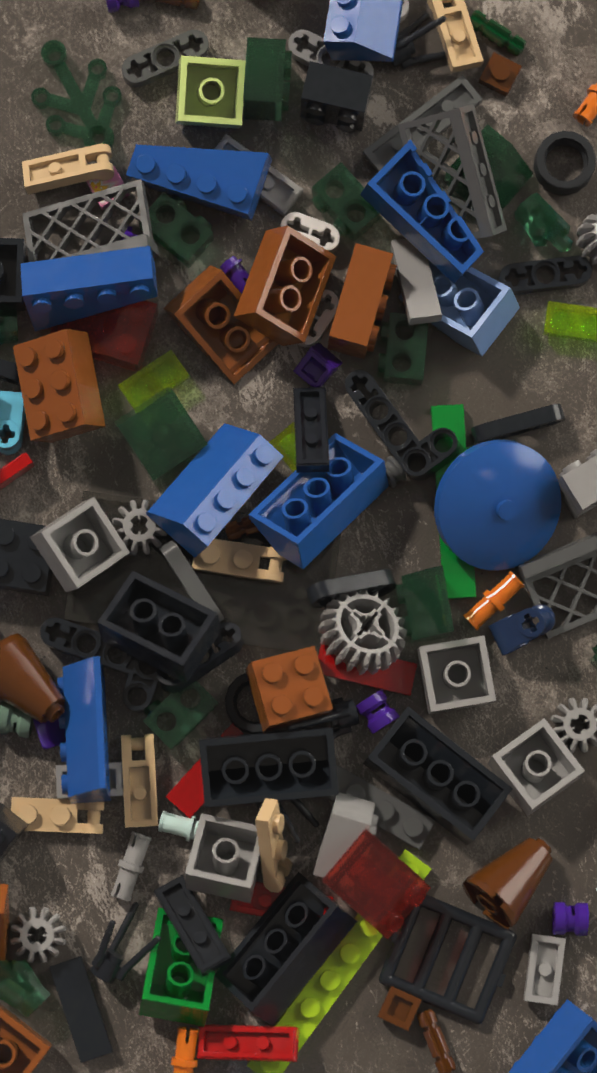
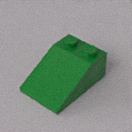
[139,907,223,1027]

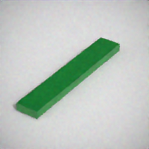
[430,404,476,600]

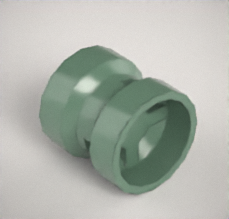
[0,701,34,739]

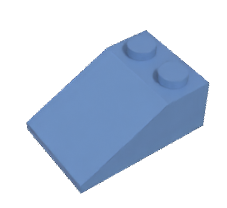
[398,260,520,357]

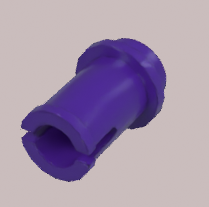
[219,255,249,294]

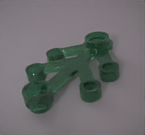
[31,40,122,147]

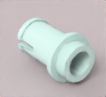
[158,811,199,842]

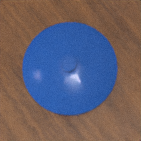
[434,440,561,571]

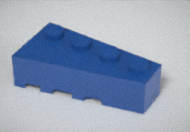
[360,139,484,284]
[126,144,272,221]
[21,246,158,332]

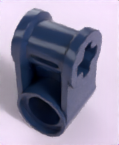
[488,604,555,656]

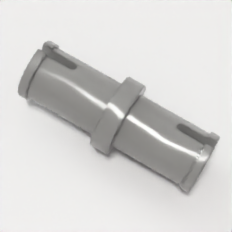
[110,831,152,901]

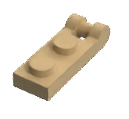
[427,0,483,73]
[22,143,114,195]
[192,539,286,583]
[121,733,159,828]
[11,797,105,834]
[255,798,292,893]

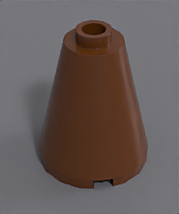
[0,633,65,723]
[462,838,552,929]

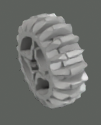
[318,590,407,675]

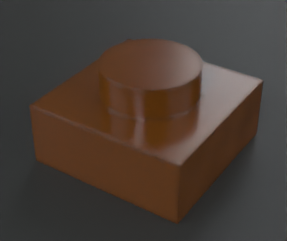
[478,52,522,97]
[377,986,422,1031]

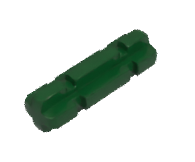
[470,10,526,56]

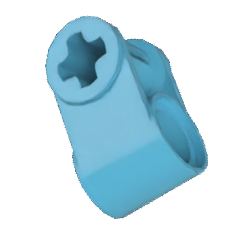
[0,390,26,455]

